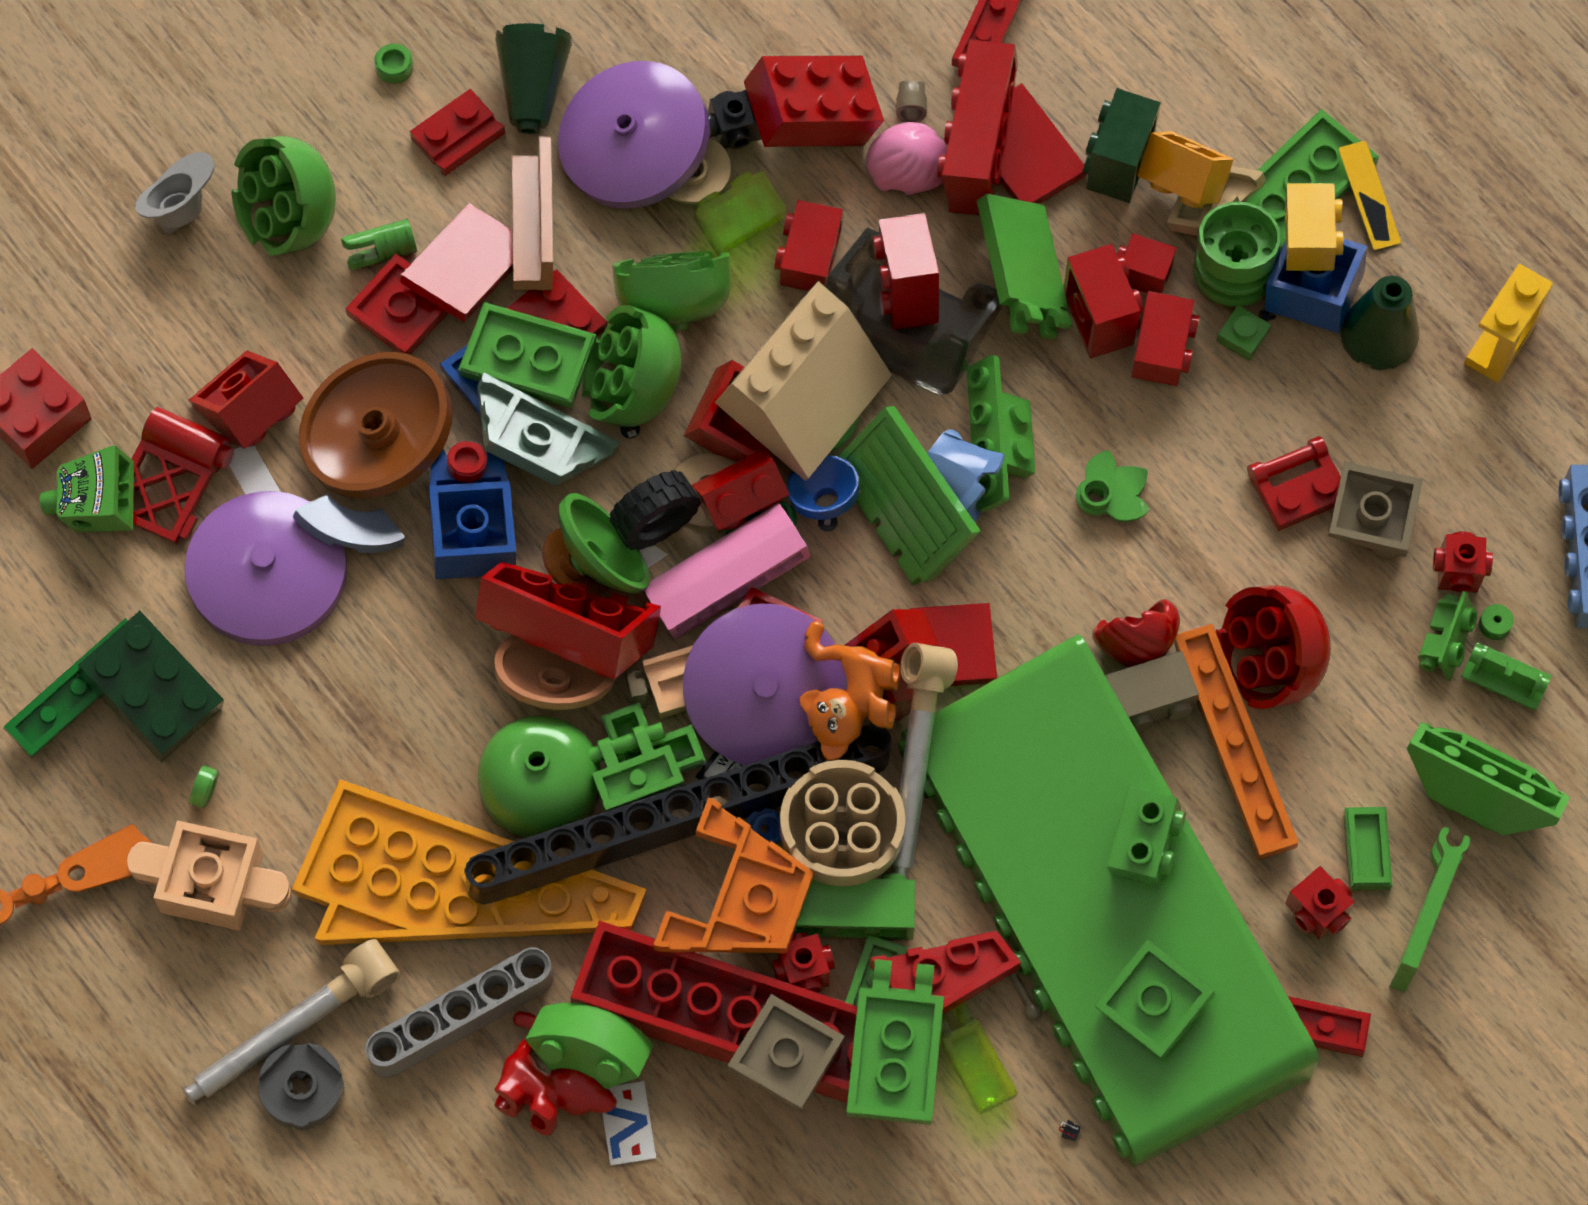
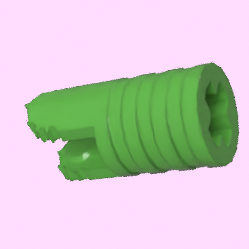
[341,218,417,270]

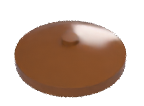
[299,352,453,498]

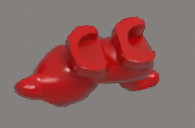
[494,1011,617,1136]

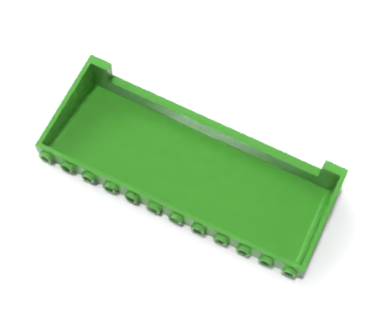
[897,634,1319,1167]

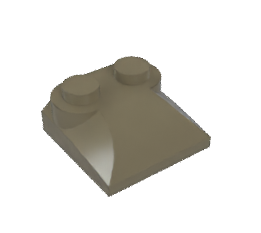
[1328,461,1423,559]

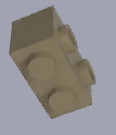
[1105,651,1199,732]

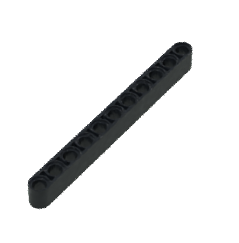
[465,724,892,904]

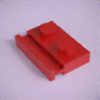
[410,88,505,176]

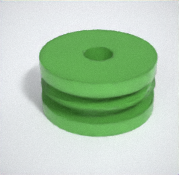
[1479,604,1514,640]

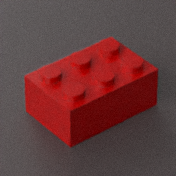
[743,56,884,147]

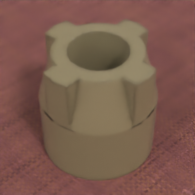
[896,80,927,122]

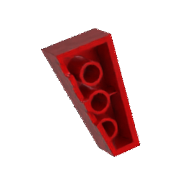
[937,39,1018,215]
[475,562,661,680]

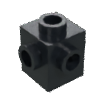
[708,90,761,149]

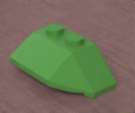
[1407,722,1570,836]

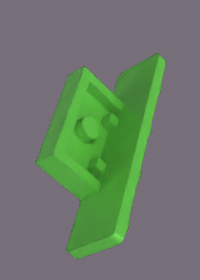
[967,355,1036,513]

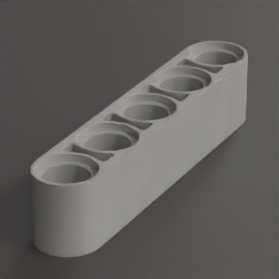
[365,948,553,1078]

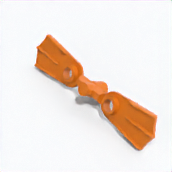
[0,824,152,925]

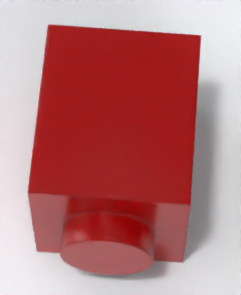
[1117,233,1177,294]

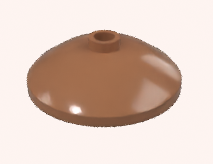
[494,635,615,711]

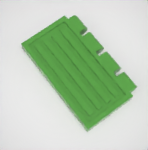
[838,406,981,585]

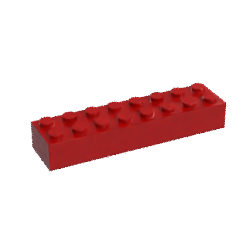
[570,920,857,1103]

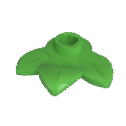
[1076,450,1149,522]

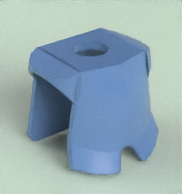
[927,429,1005,522]

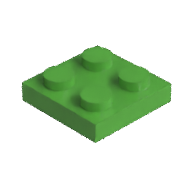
[1094,939,1215,1060]

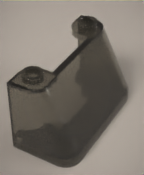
[825,227,1002,395]

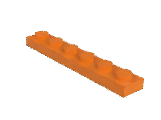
[1174,624,1299,860]

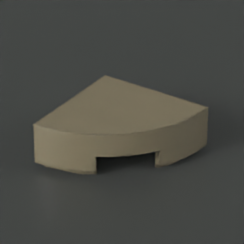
[625,669,648,709]

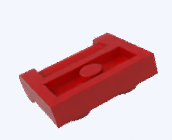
[1247,436,1341,531]

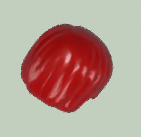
[1092,599,1180,668]

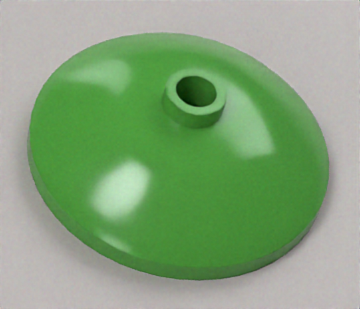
[558,493,650,594]

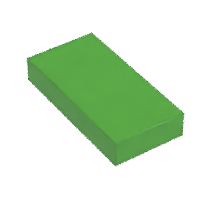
[1343,807,1392,890]

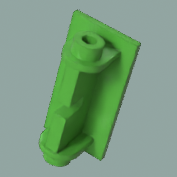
[1418,591,1477,681]
[1461,642,1552,711]

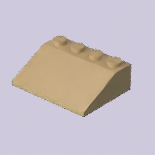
[715,281,892,481]

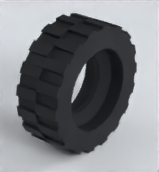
[609,470,701,550]

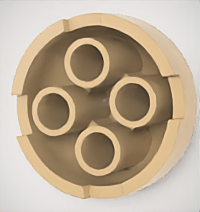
[780,760,905,887]

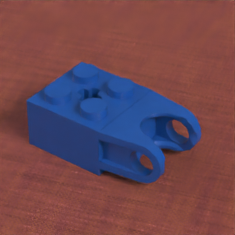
[429,449,516,579]

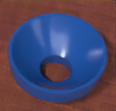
[786,455,860,520]

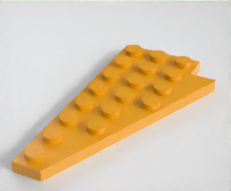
[291,779,647,945]

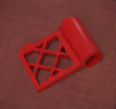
[131,407,234,545]

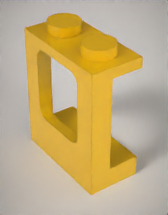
[1464,263,1553,383]

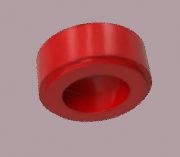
[447,441,487,483]

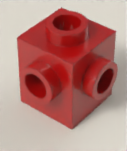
[1433,531,1493,593]
[1285,866,1355,940]
[772,932,835,993]

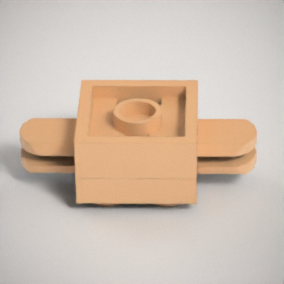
[127,820,291,931]

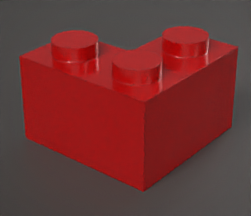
[872,213,939,330]
[845,609,939,721]

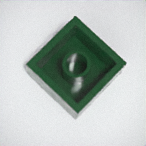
[1083,88,1161,203]

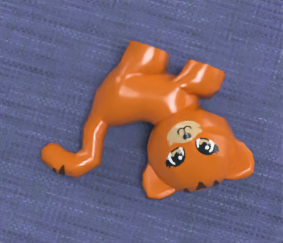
[799,621,901,761]

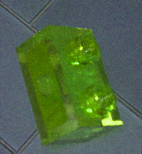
[694,170,787,257]

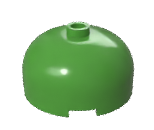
[231,136,336,256]
[612,251,732,331]
[582,305,682,427]
[478,715,601,839]

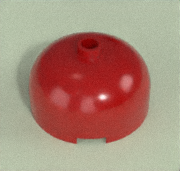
[1216,585,1331,709]

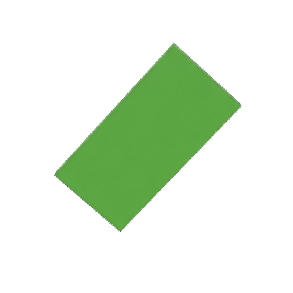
[1246,109,1379,254]

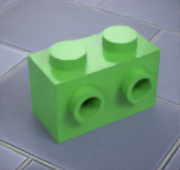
[1107,786,1186,887]

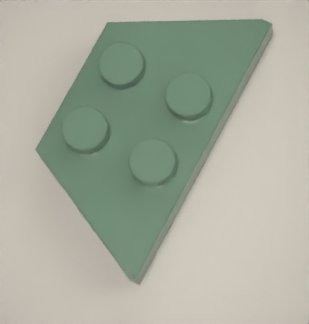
[477,373,620,486]

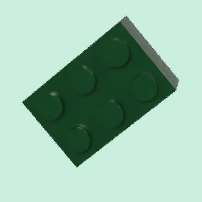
[78,611,224,763]

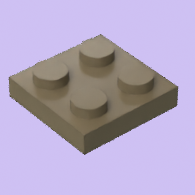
[727,994,845,1112]

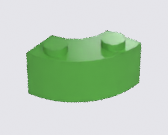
[525,1003,654,1089]

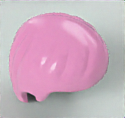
[866,122,948,195]

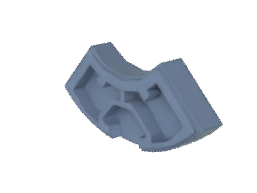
[293,494,405,553]

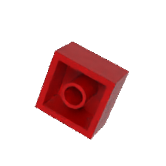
[1063,244,1143,359]
[0,348,92,469]

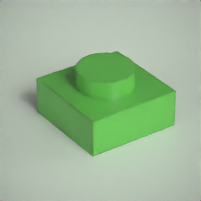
[1216,305,1272,361]

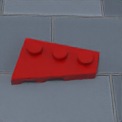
[869,930,1021,1015]

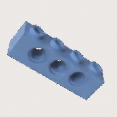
[1558,465,1588,628]

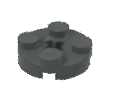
[259,1043,345,1131]

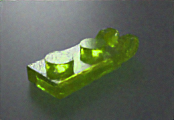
[940,1002,1018,1115]

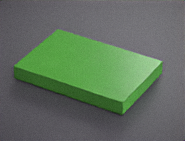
[458,302,597,408]

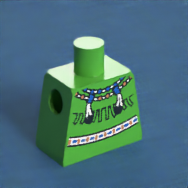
[39,445,134,532]

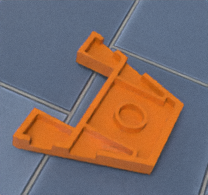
[653,797,814,953]

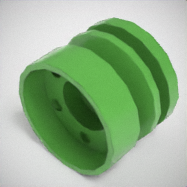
[1194,202,1281,306]

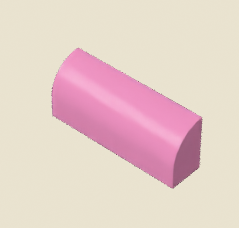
[643,503,811,640]

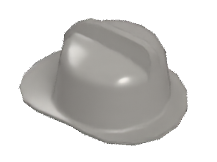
[135,152,215,234]

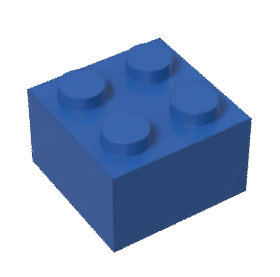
[1265,239,1367,333]

